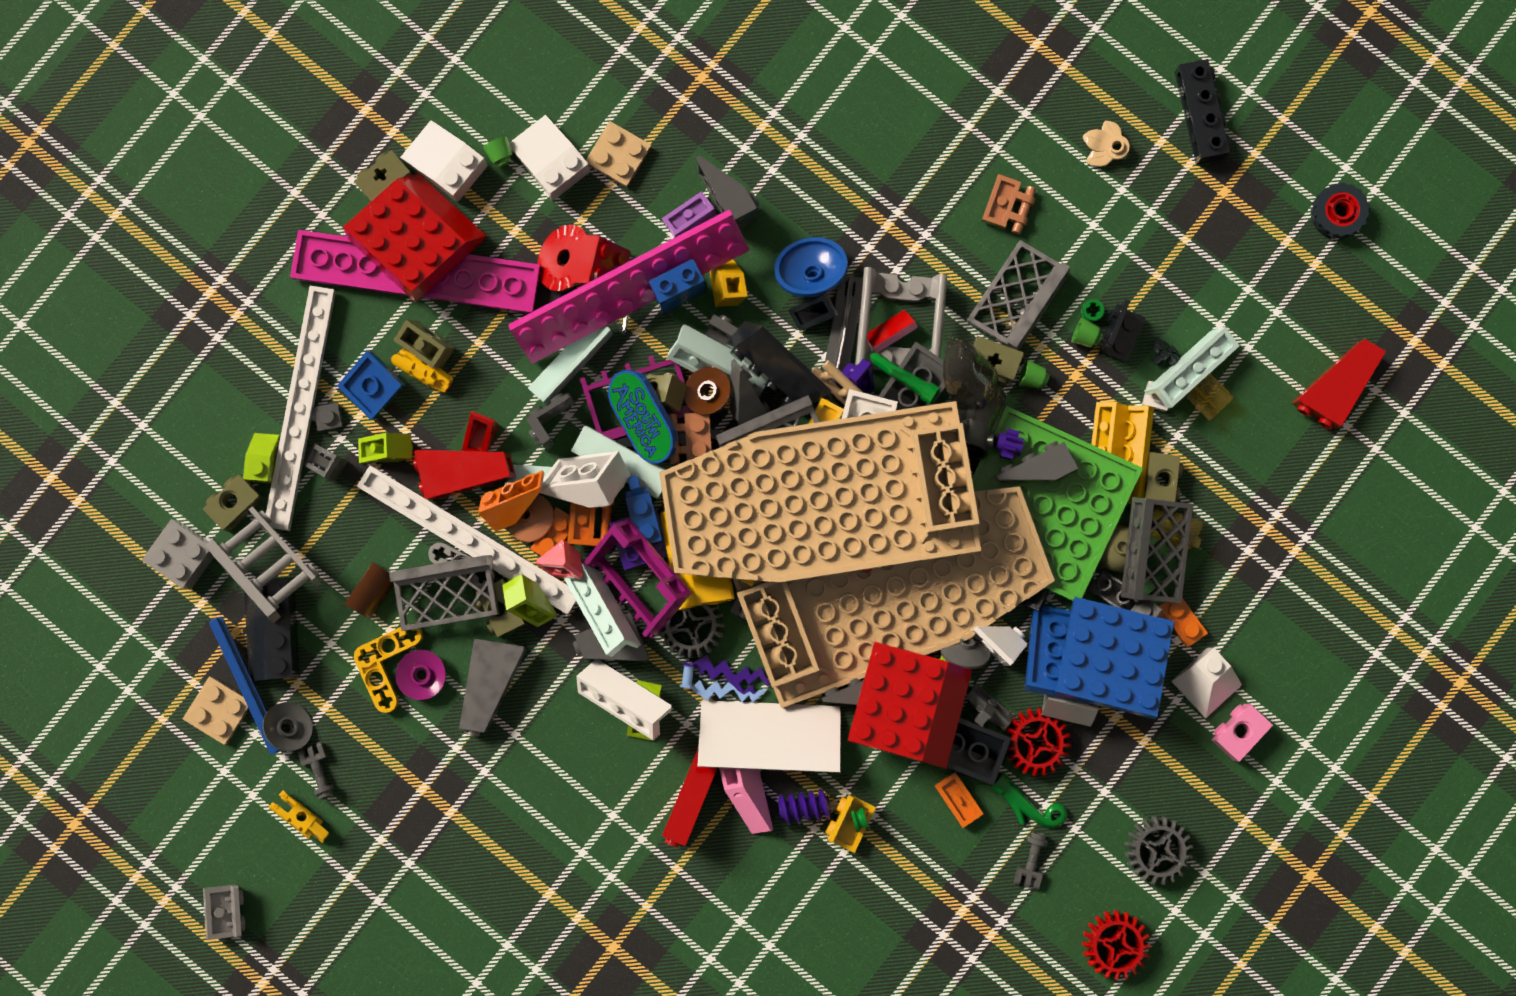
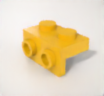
[825,794,876,853]

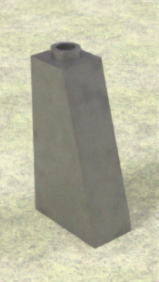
[459,639,527,736]

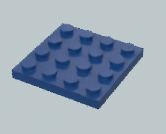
[1055,597,1174,719]
[1025,605,1095,705]

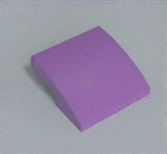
[662,191,718,238]

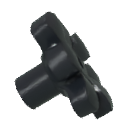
[1152,338,1180,365]

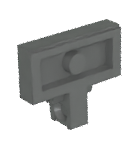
[965,683,1014,730]

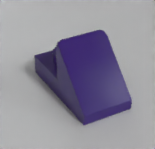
[836,359,875,394]

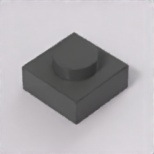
[313,402,344,432]

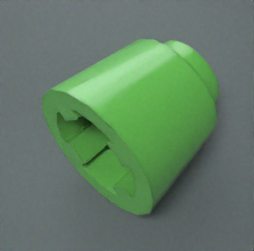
[482,136,513,167]
[1071,317,1103,348]
[1018,360,1049,389]

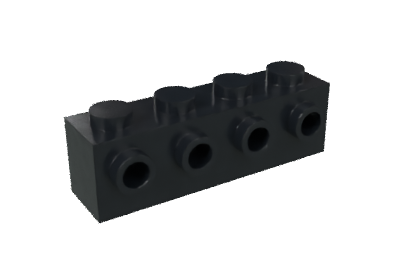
[1174,59,1231,164]

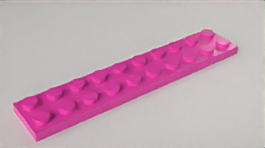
[508,210,750,364]
[290,230,541,314]

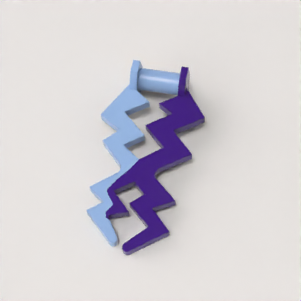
[680,655,770,702]

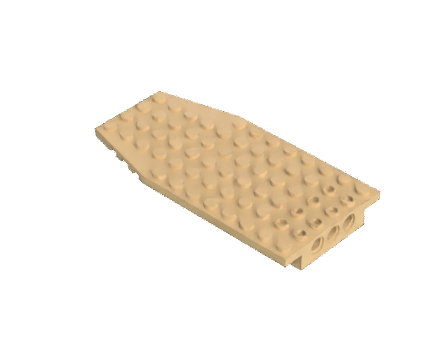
[659,401,981,583]
[733,486,1055,708]

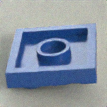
[337,350,405,420]

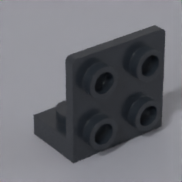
[1099,299,1146,364]

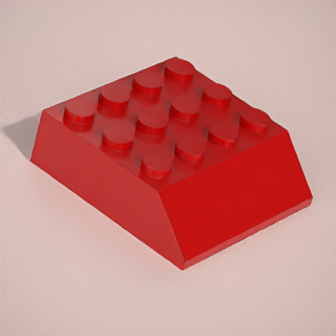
[343,173,487,303]
[848,641,972,769]

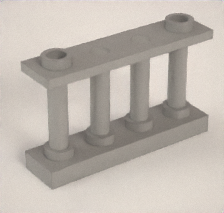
[204,507,320,623]

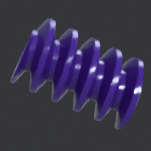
[778,789,831,826]

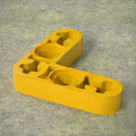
[354,624,424,713]

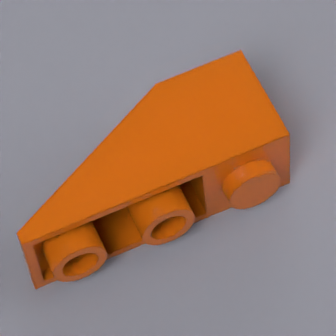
[478,470,545,532]

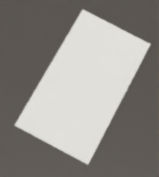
[697,700,840,773]

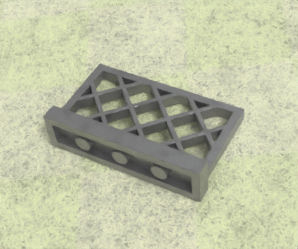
[967,240,1070,351]
[716,396,819,448]
[1121,497,1193,603]
[389,555,499,631]

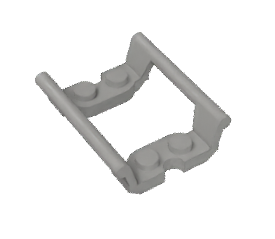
[855,267,948,372]

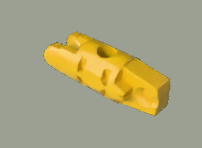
[390,348,453,393]
[268,790,329,843]

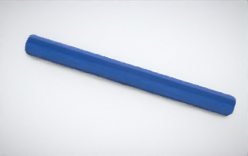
[209,616,281,755]

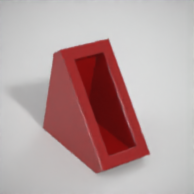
[462,411,499,452]

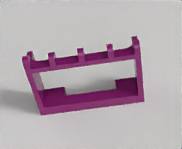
[580,355,695,442]
[584,519,692,639]

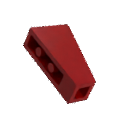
[1292,339,1386,430]
[413,450,516,500]
[662,748,718,848]

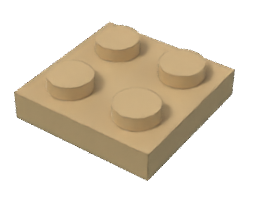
[586,121,652,188]
[183,676,249,745]

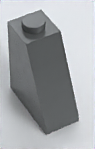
[573,613,650,661]

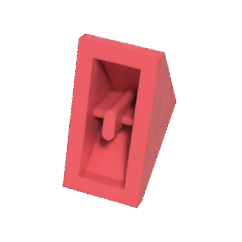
[535,539,583,579]

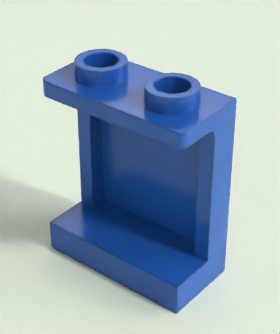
[649,259,706,314]

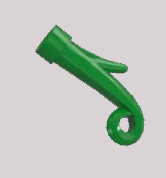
[870,352,941,405]
[990,772,1068,828]

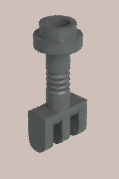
[298,741,334,800]
[1014,831,1048,890]

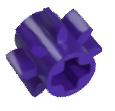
[995,428,1024,460]

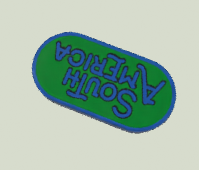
[608,369,677,464]

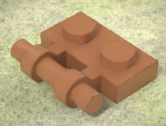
[982,174,1036,235]
[668,413,712,465]

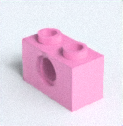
[1211,704,1273,762]

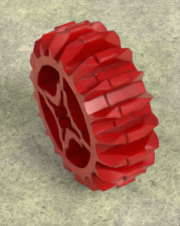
[1005,708,1071,776]
[1081,910,1151,980]

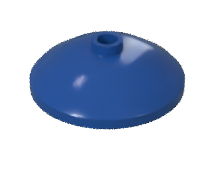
[774,237,848,297]

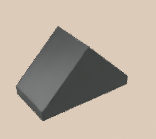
[303,443,348,483]

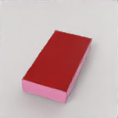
[867,310,918,353]

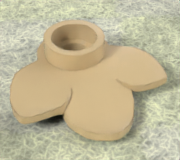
[1083,121,1130,167]

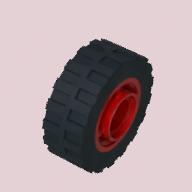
[1310,183,1370,239]

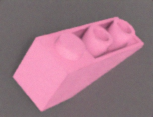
[719,768,773,834]

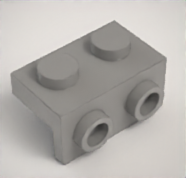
[203,884,245,940]

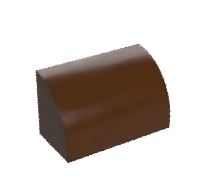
[345,562,394,619]

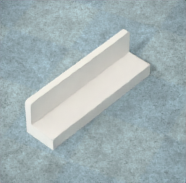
[576,659,672,741]

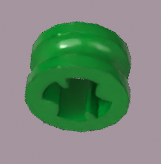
[1080,299,1104,323]
[850,807,869,833]

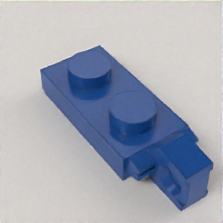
[625,476,662,544]

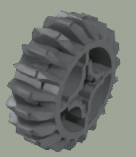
[658,603,725,658]
[1124,816,1193,885]

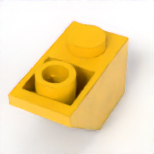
[710,260,748,307]

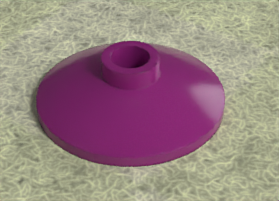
[396,650,446,700]

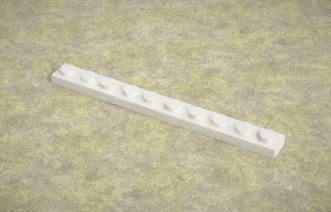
[266,286,336,531]
[357,466,577,615]

